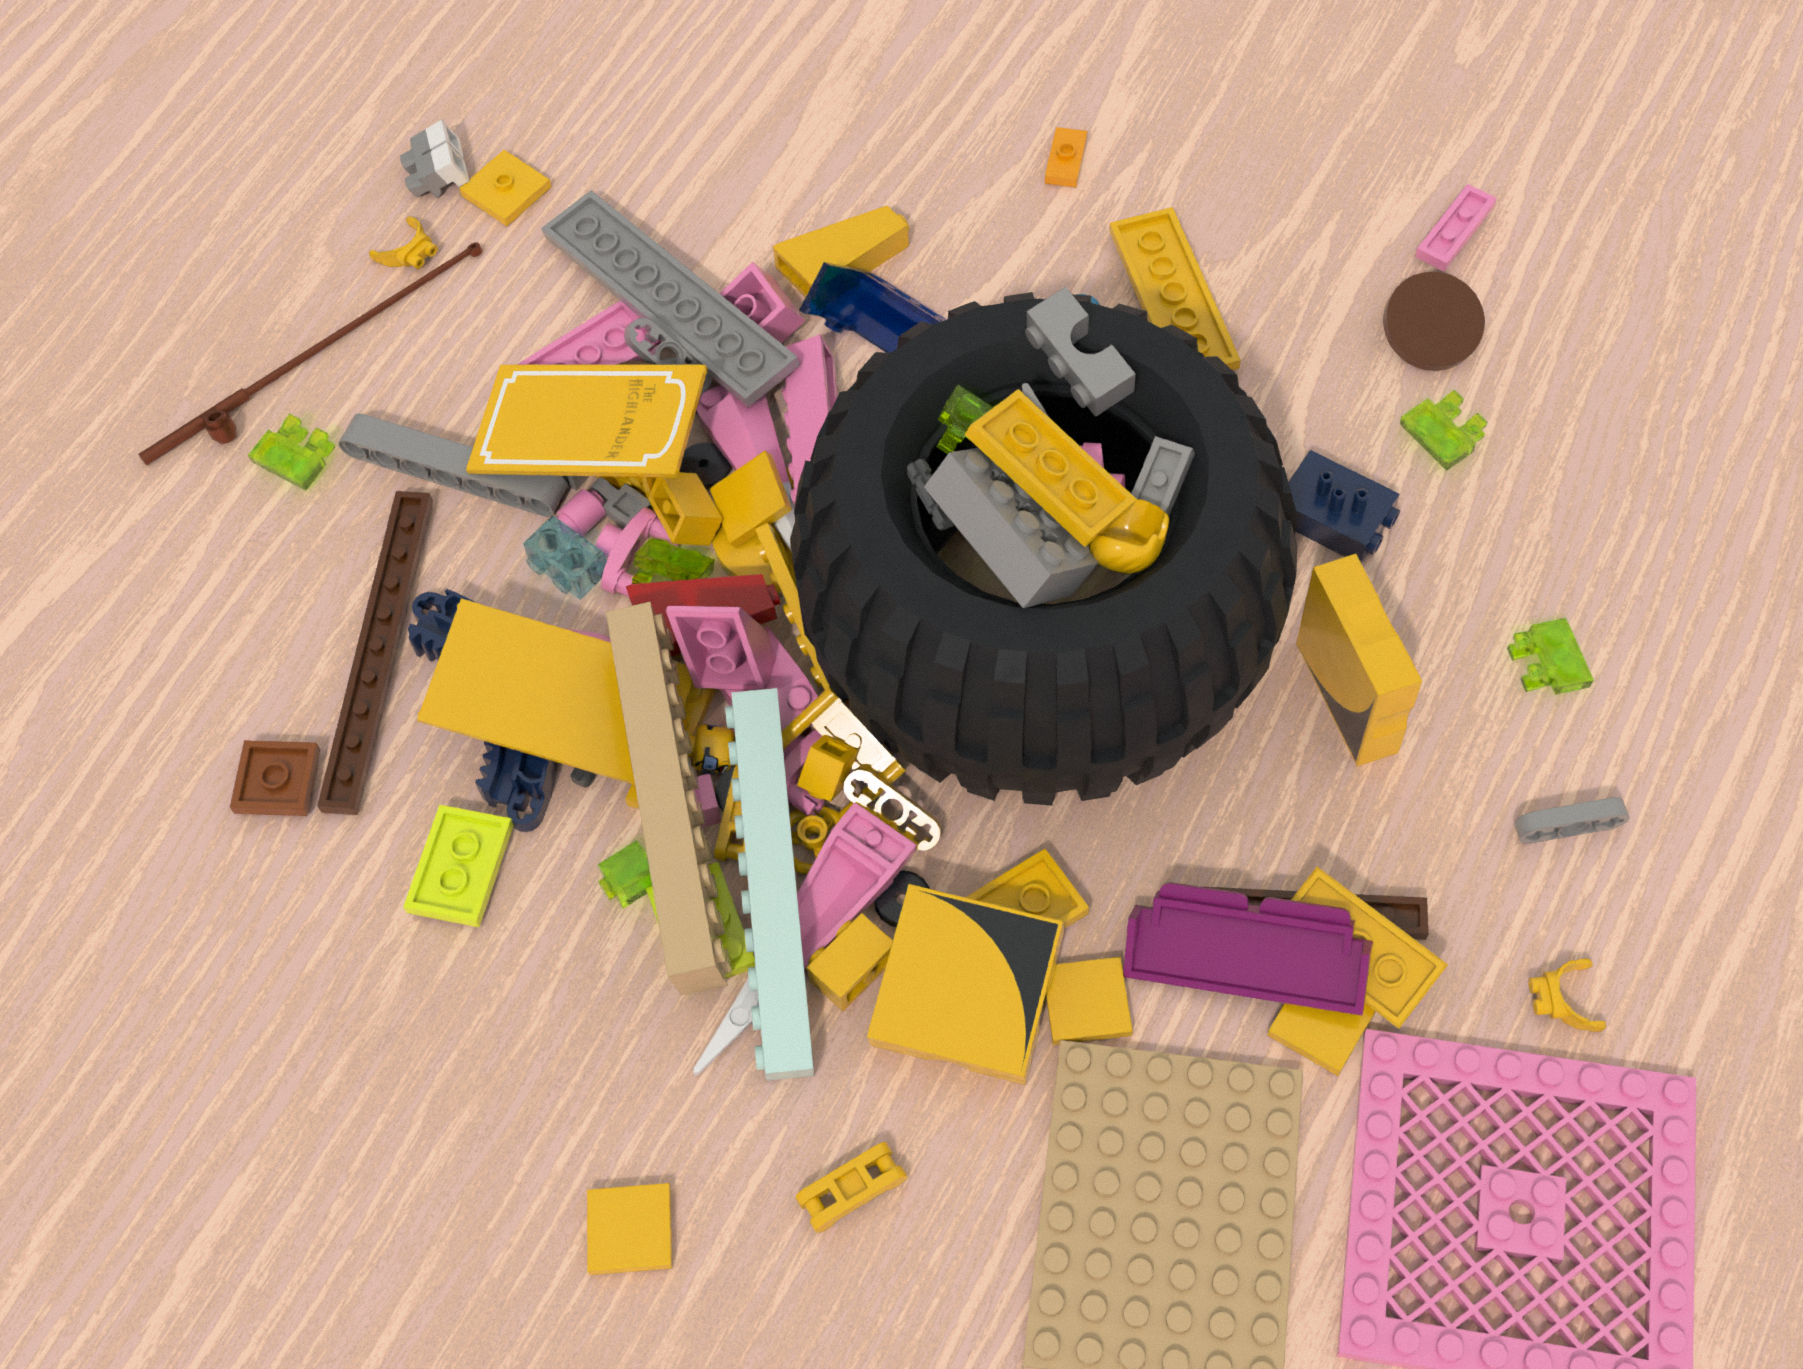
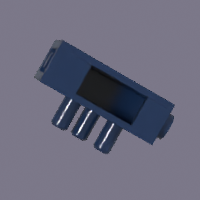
[1289,450,1400,564]

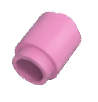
[553,489,606,541]

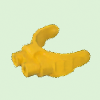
[369,216,438,269]
[1528,958,1606,1032]

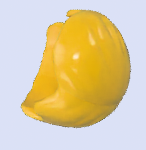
[1088,499,1169,574]

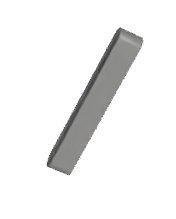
[338,413,568,517]

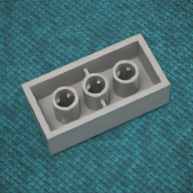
[924,448,1099,608]

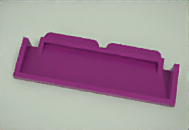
[1123,882,1373,1016]

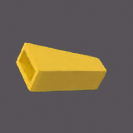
[773,205,909,308]

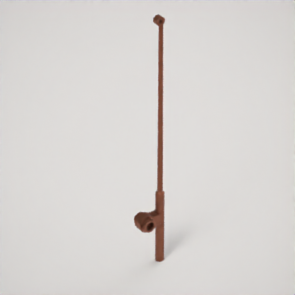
[138,242,483,465]

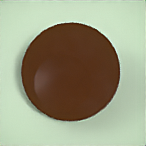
[1383,272,1485,371]

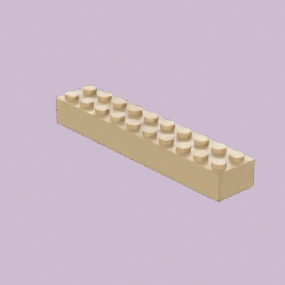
[606,602,732,996]

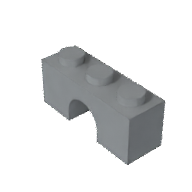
[1025,287,1136,417]

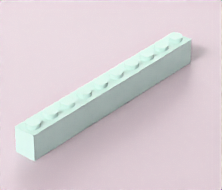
[725,688,814,1081]

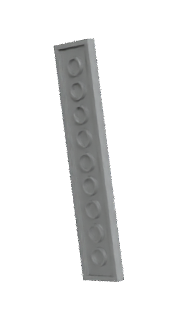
[541,190,800,407]

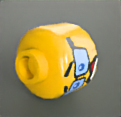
[688,724,736,775]

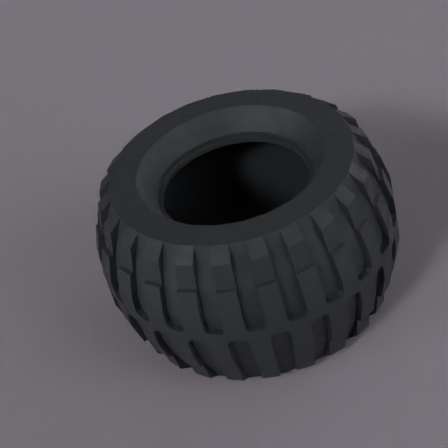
[790,292,1298,806]

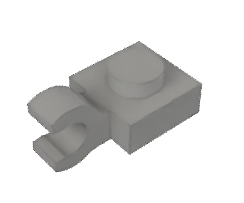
[591,477,653,528]

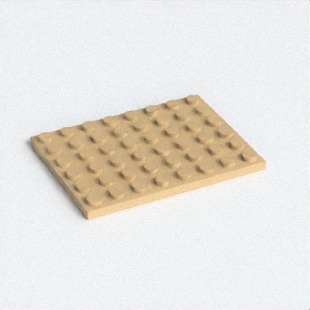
[1022,1040,1303,1369]

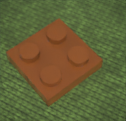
[230,740,321,816]

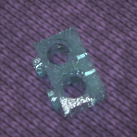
[523,515,607,600]

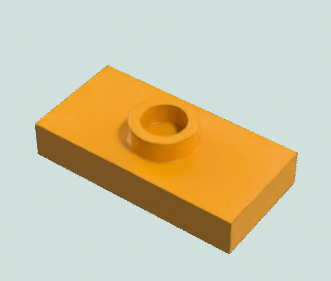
[1045,127,1088,188]

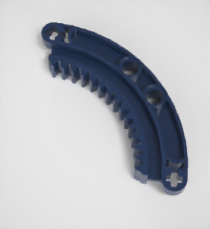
[408,589,557,832]

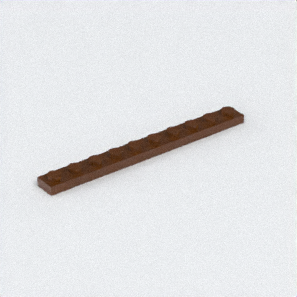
[317,491,433,815]

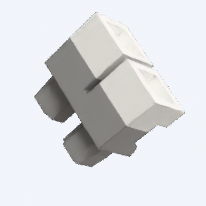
[400,119,469,198]

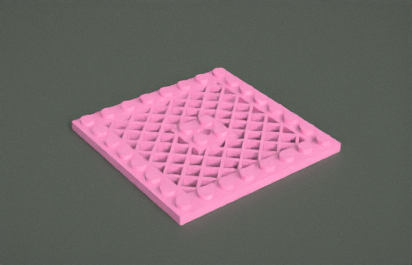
[1337,1029,1696,1369]

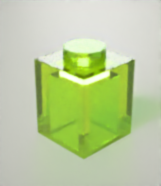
[597,840,652,909]

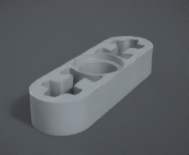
[624,318,712,393]
[1514,797,1630,844]

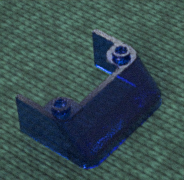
[799,262,947,353]

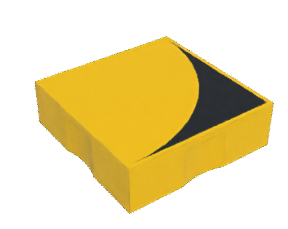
[1296,554,1422,767]
[867,884,1064,1085]

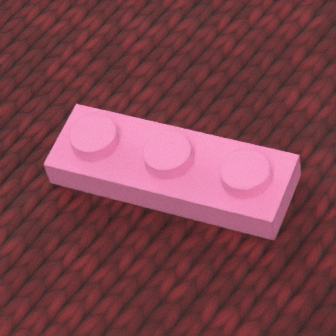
[1415,184,1497,272]

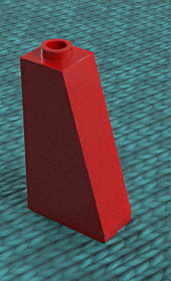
[626,574,781,657]

